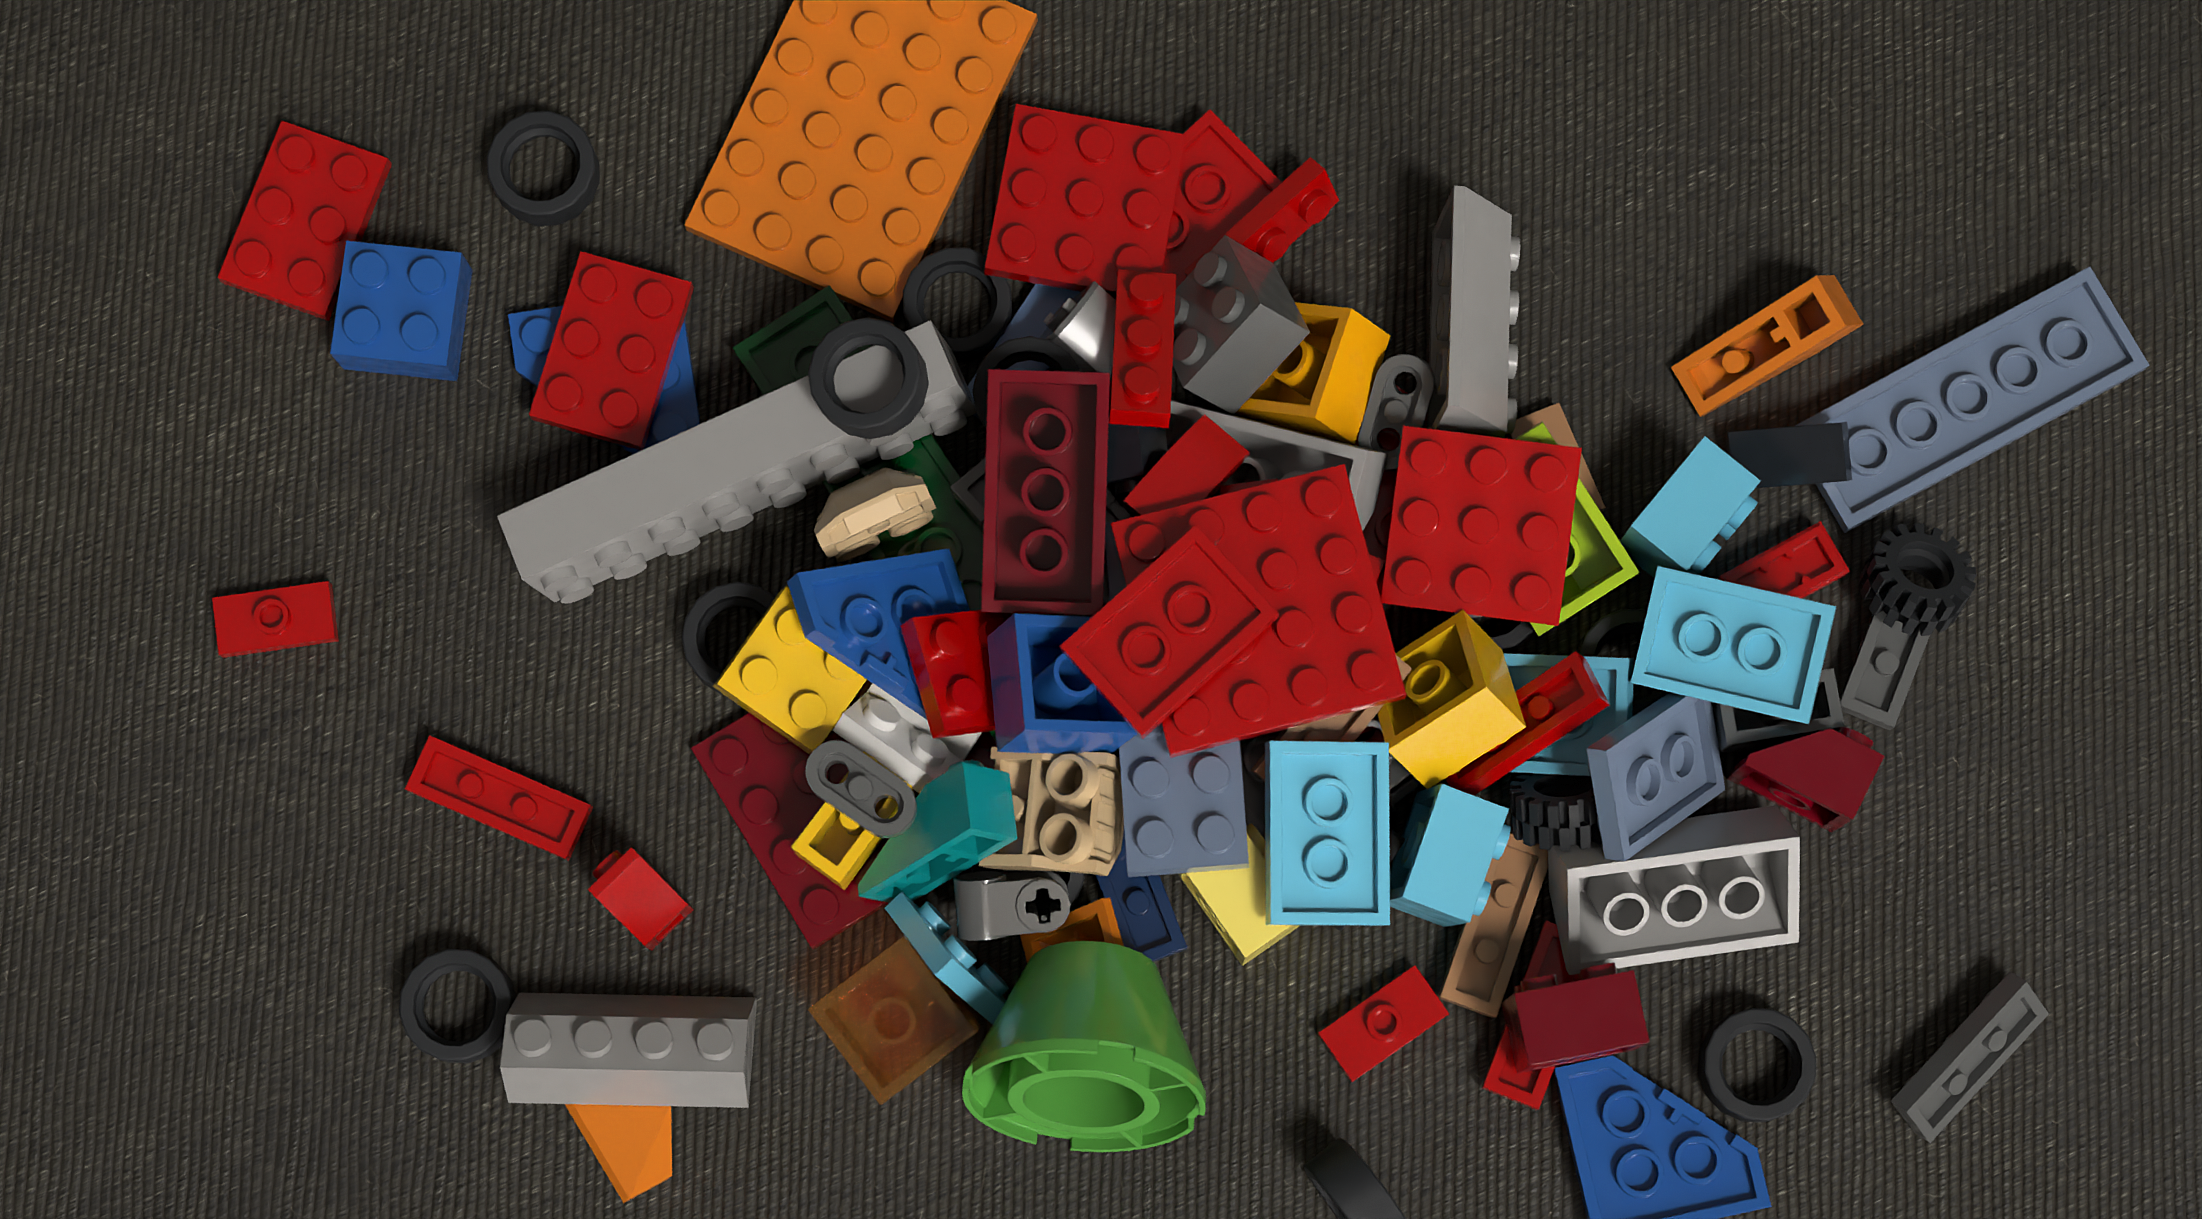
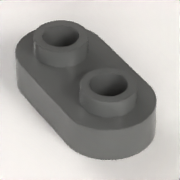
[1358,353,1435,470]
[805,741,917,838]

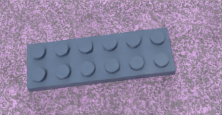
[1795,267,2150,533]
[1105,522,1249,877]

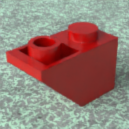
[588,847,694,951]

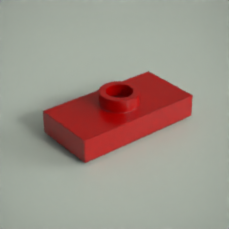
[1717,521,1850,599]
[212,581,339,658]
[1317,965,1449,1083]

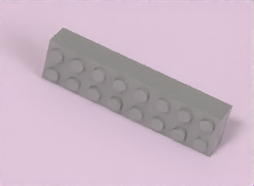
[497,320,976,603]

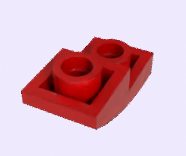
[1124,414,1250,515]

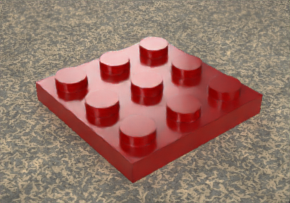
[984,104,1186,298]
[1381,426,1582,626]

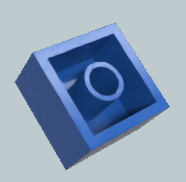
[330,241,473,381]
[987,613,1137,754]

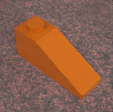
[1671,275,1863,416]

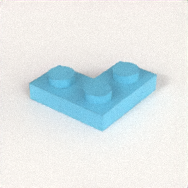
[885,892,1009,1025]

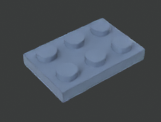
[1587,692,1725,862]

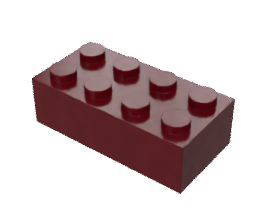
[981,369,1110,615]

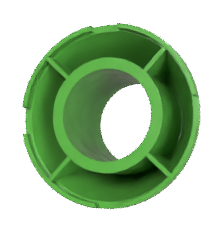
[962,941,1206,1152]

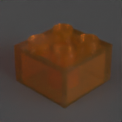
[808,935,980,1105]

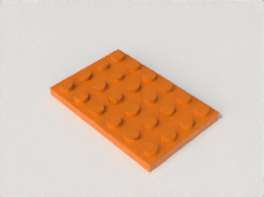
[684,0,1038,323]

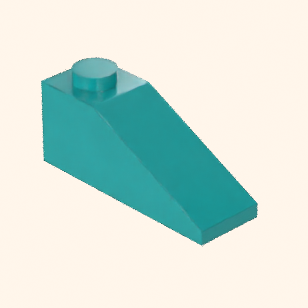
[858,760,1018,903]

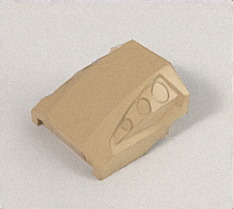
[814,467,936,562]
[979,747,1124,876]

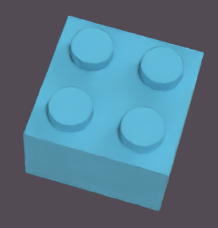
[1620,436,1761,578]
[1390,784,1511,927]

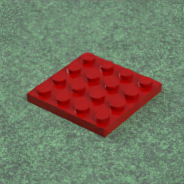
[1111,464,1406,758]

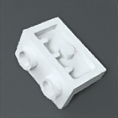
[833,683,981,793]

